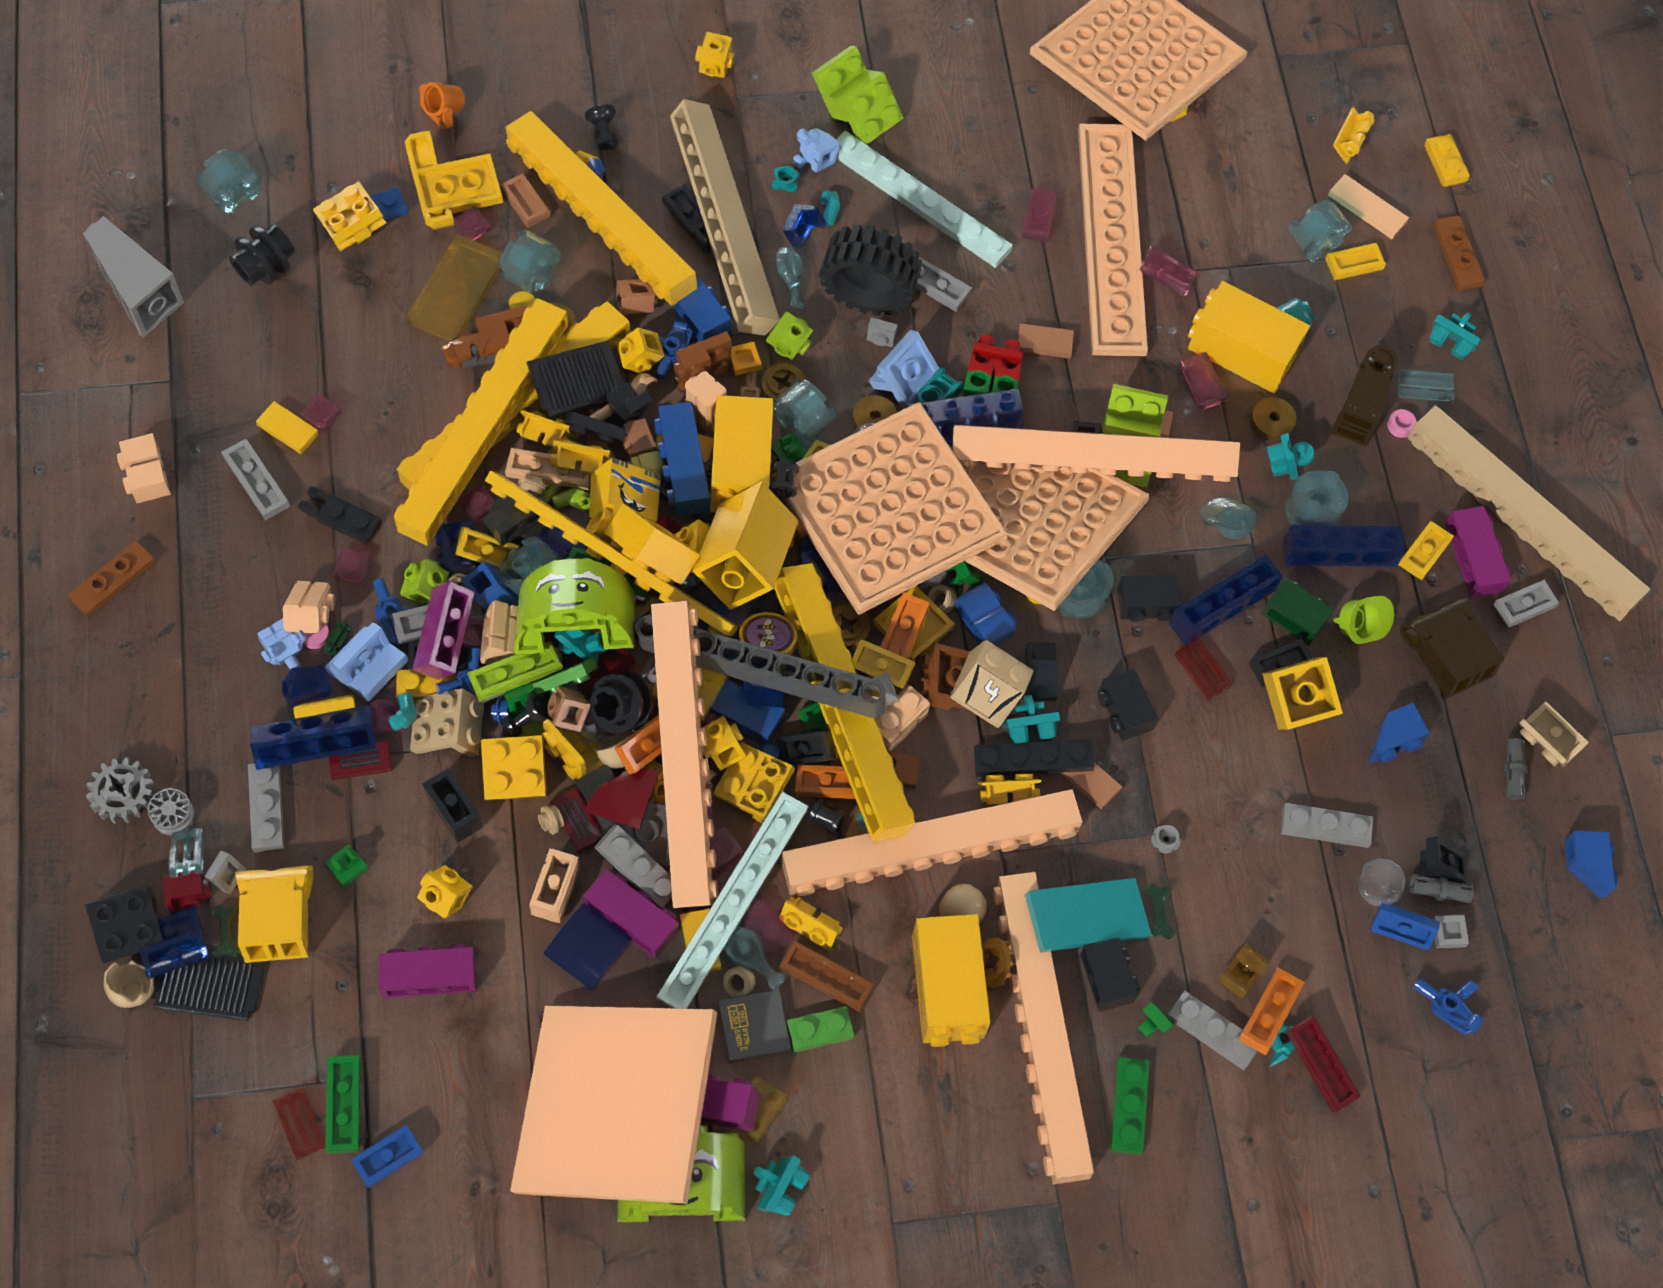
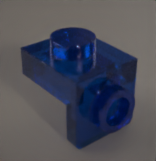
[782,205,826,248]
[282,665,333,707]

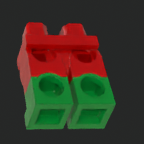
[961,334,1023,413]

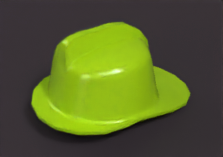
[1333,596,1395,644]

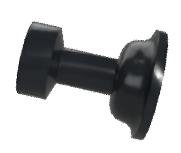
[585,104,618,150]
[501,692,552,737]

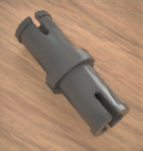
[1504,738,1528,800]
[1409,874,1474,903]

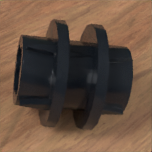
[229,224,295,286]
[590,671,654,734]

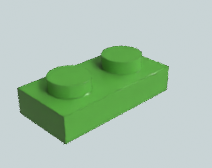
[533,657,598,695]
[786,1006,854,1053]

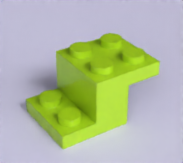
[812,46,903,145]
[1101,384,1168,488]

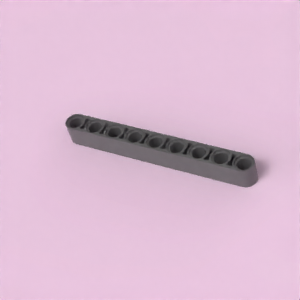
[635,615,888,718]

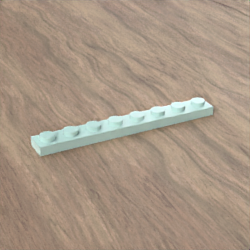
[836,131,1013,268]
[657,792,809,1009]

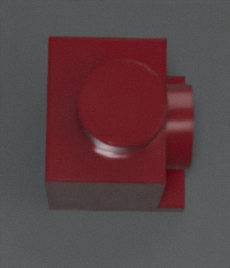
[162,870,212,915]

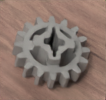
[86,758,155,824]

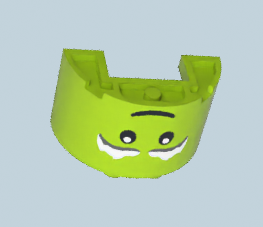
[514,558,636,655]
[617,1126,745,1222]

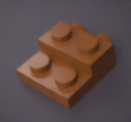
[673,331,732,396]
[917,643,970,711]

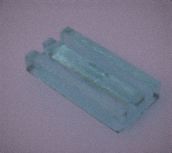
[1398,369,1455,402]
[169,828,204,878]

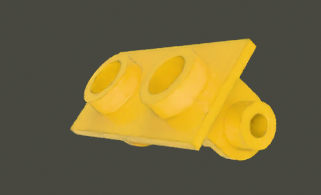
[1333,107,1375,164]
[516,410,578,447]
[550,440,610,475]
[978,773,1041,805]
[778,897,844,952]

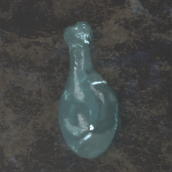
[776,245,804,309]
[725,927,785,990]

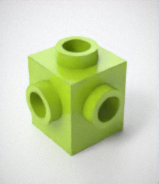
[765,311,813,360]
[400,559,449,606]

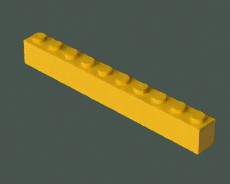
[505,111,697,306]
[394,298,568,546]
[397,301,630,491]
[774,563,915,842]

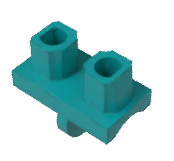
[1429,312,1481,360]
[1267,433,1314,481]
[554,629,607,663]
[1003,695,1060,743]
[753,1155,810,1216]

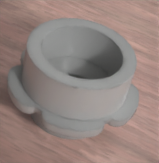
[1151,825,1181,854]

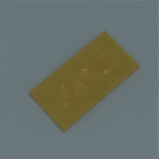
[406,234,506,342]

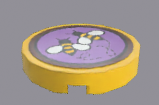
[739,612,797,655]

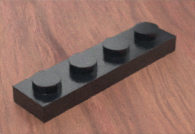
[974,739,1094,777]

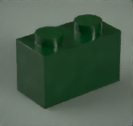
[1262,578,1334,646]

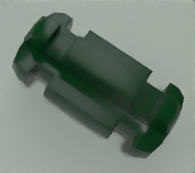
[322,621,352,656]

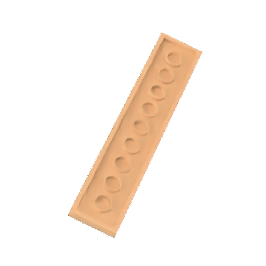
[1078,124,1148,356]

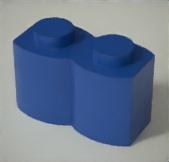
[954,583,1017,646]

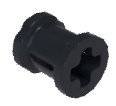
[771,460,799,498]
[808,798,847,835]

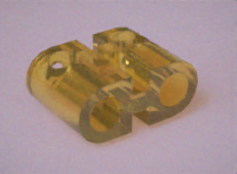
[738,1076,789,1143]

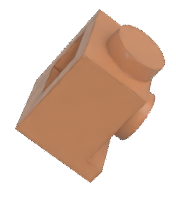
[616,279,658,319]
[621,418,656,463]
[547,686,591,732]

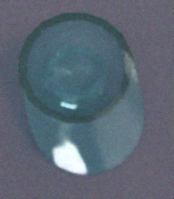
[1199,498,1257,540]

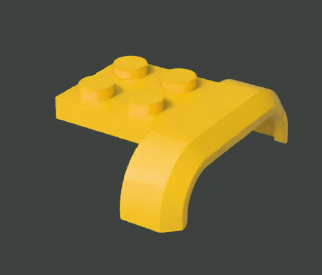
[405,130,503,230]

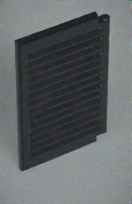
[526,340,624,417]
[150,945,267,1021]

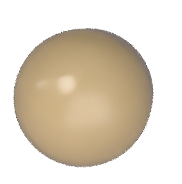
[927,584,957,614]
[723,966,755,998]

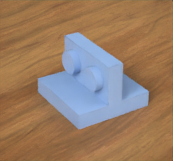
[869,330,939,409]
[325,622,408,702]

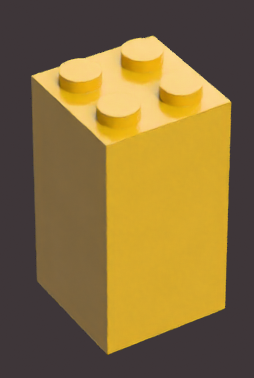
[1188,281,1310,394]
[710,395,773,513]
[692,481,799,610]
[912,914,990,1047]

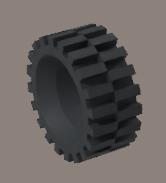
[819,225,922,316]

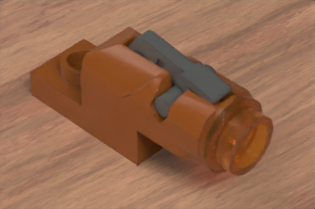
[442,305,528,368]

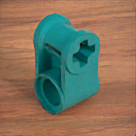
[916,367,965,420]

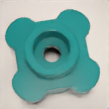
[771,166,800,193]

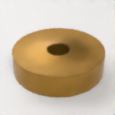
[853,395,897,432]
[1251,397,1297,441]

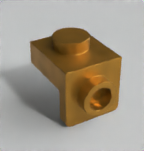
[1217,944,1270,999]

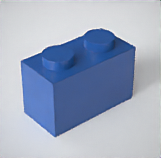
[673,279,732,342]

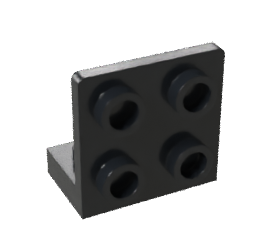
[85,885,164,963]

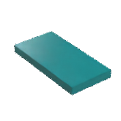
[1025,878,1152,952]

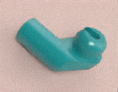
[820,190,840,227]
[389,693,417,731]

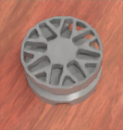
[147,788,195,836]

